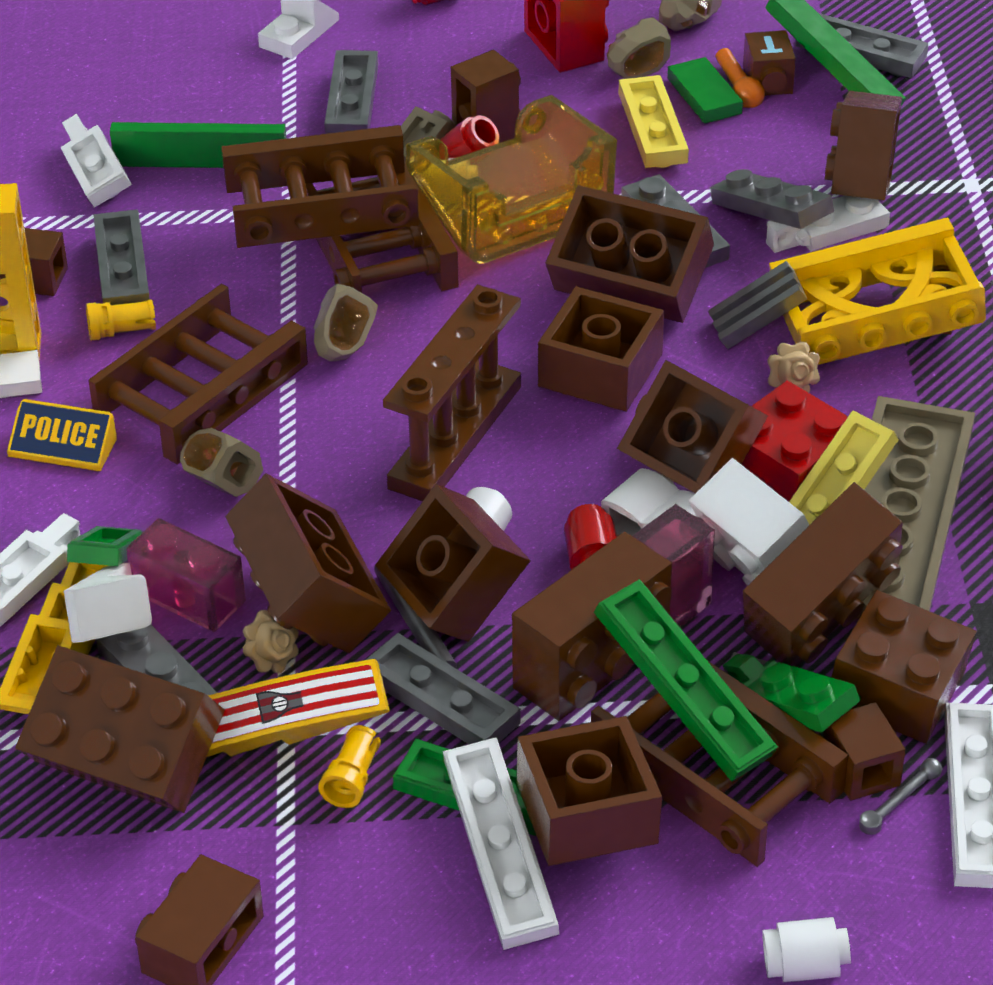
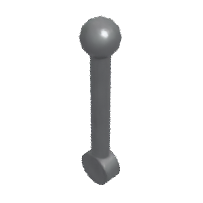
[859,758,942,835]

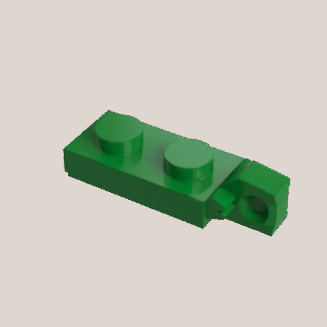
[723,654,860,733]

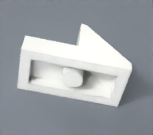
[258,0,339,59]
[64,563,152,643]

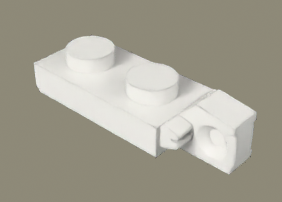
[60,114,132,208]
[766,196,890,253]
[0,513,80,627]

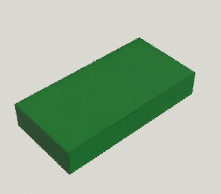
[667,57,743,123]
[67,526,145,566]

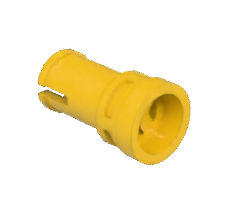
[86,299,156,341]
[318,725,381,808]

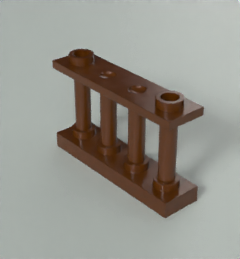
[221,125,419,248]
[306,160,459,293]
[88,283,308,465]
[383,284,521,501]
[591,660,848,867]

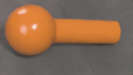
[715,48,765,108]

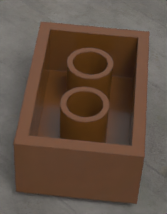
[545,185,714,323]
[225,473,392,654]
[743,482,903,667]
[512,531,672,721]
[15,645,225,813]

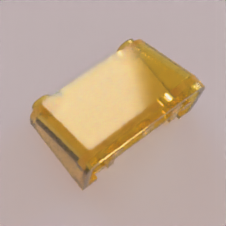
[406,95,617,264]

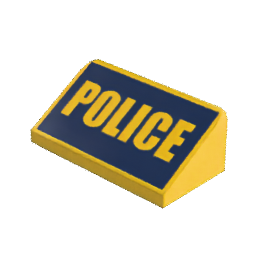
[7,399,117,471]

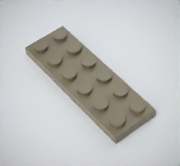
[857,396,975,619]

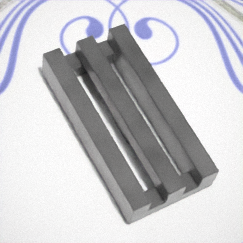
[708,260,807,349]

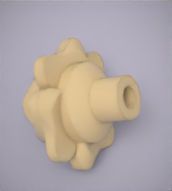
[767,342,820,393]
[243,610,299,673]

